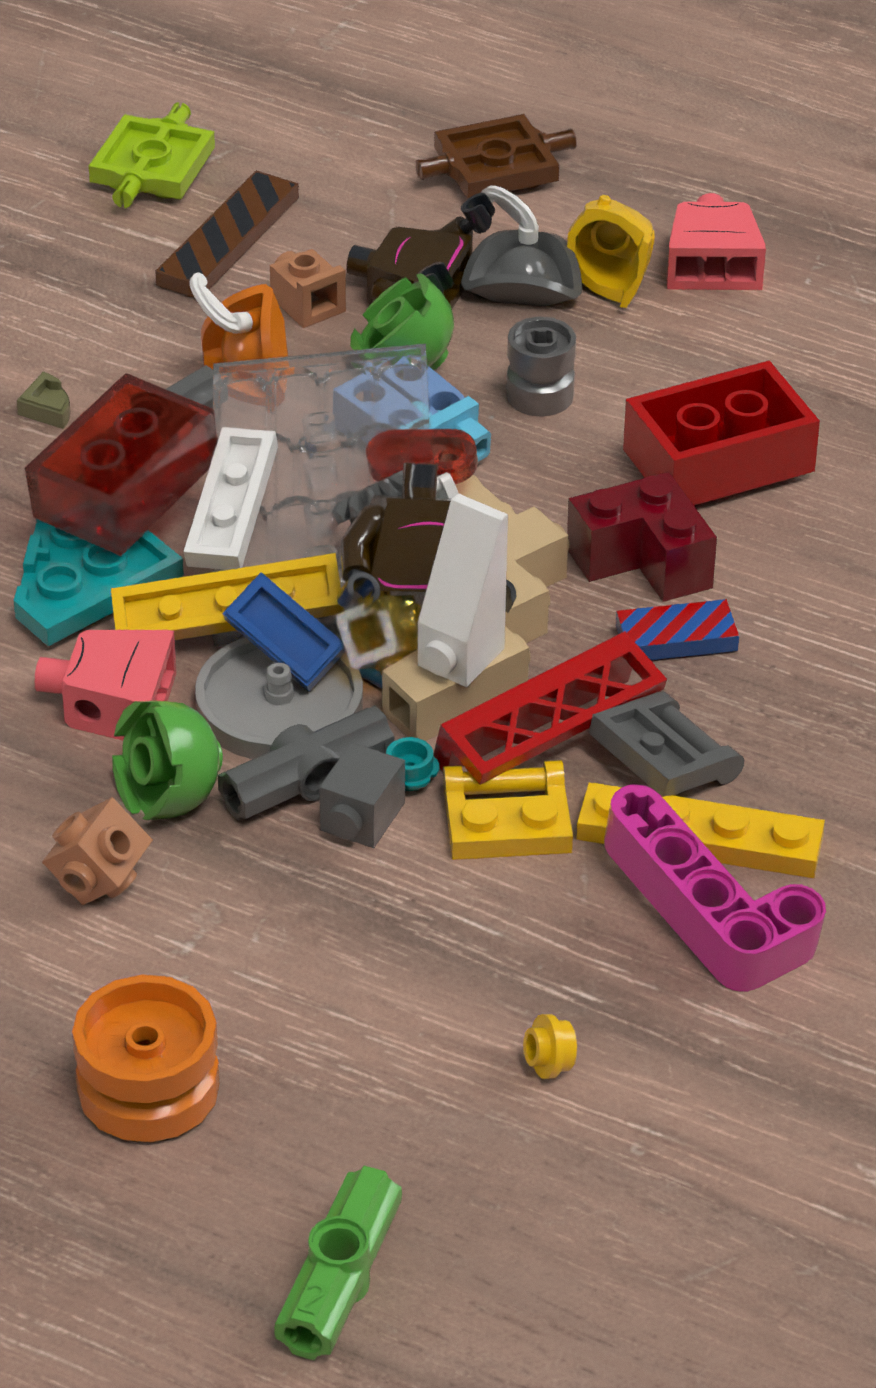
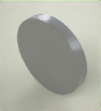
[195,637,363,759]

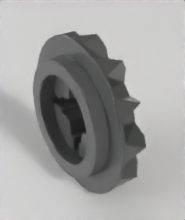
[332,470,403,524]

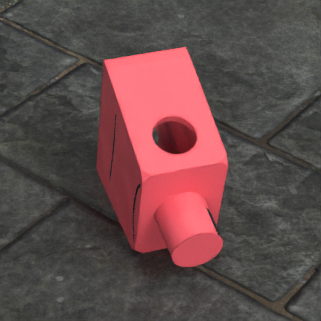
[667,193,766,290]
[35,630,177,741]

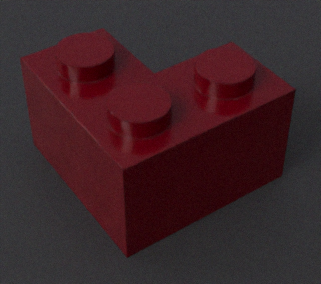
[567,472,717,602]

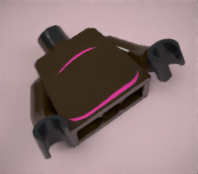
[346,193,495,309]
[337,462,517,613]

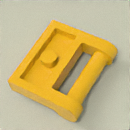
[443,760,573,860]

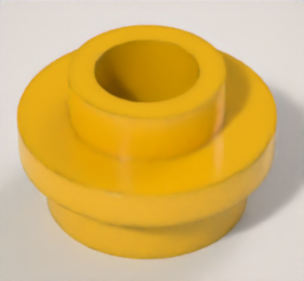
[523,1014,577,1079]

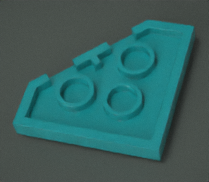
[14,477,184,646]

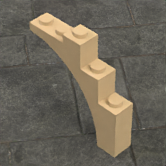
[382,458,570,741]

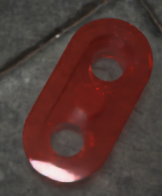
[366,429,478,484]

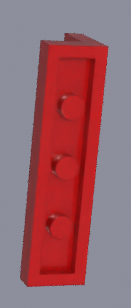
[433,631,667,785]

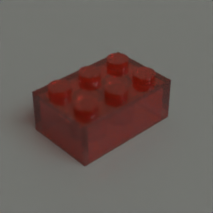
[24,373,218,556]

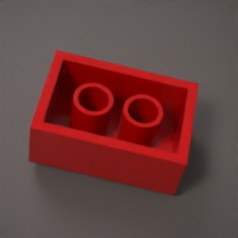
[623,360,820,505]

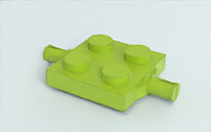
[89,102,215,208]

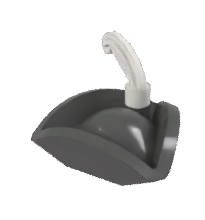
[461,186,582,307]

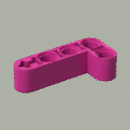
[604,785,826,992]

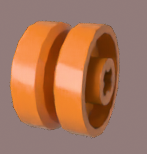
[72,974,220,1142]

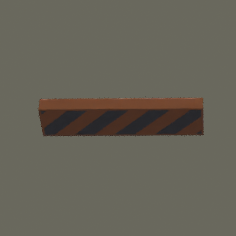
[155,170,299,298]

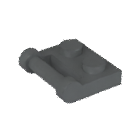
[589,691,745,797]

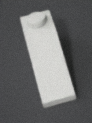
[418,493,508,687]

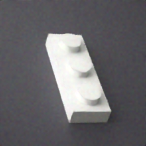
[183,427,278,570]

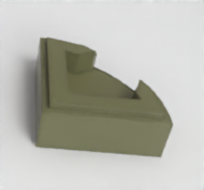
[17,372,71,429]

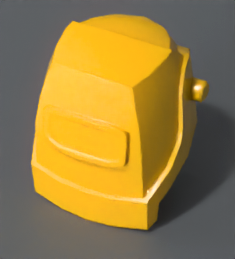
[567,195,655,308]

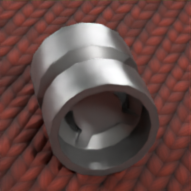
[506,316,576,417]

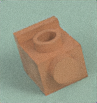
[270,249,346,328]

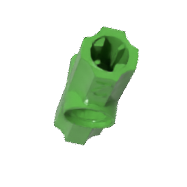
[274,1165,402,1360]

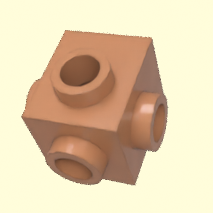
[42,797,153,905]

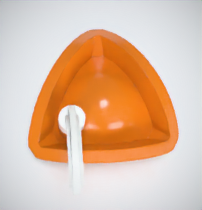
[190,273,290,410]

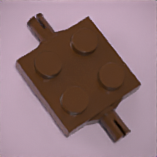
[415,114,577,199]

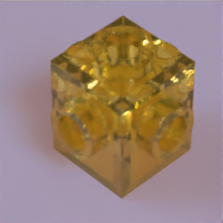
[334,591,422,676]

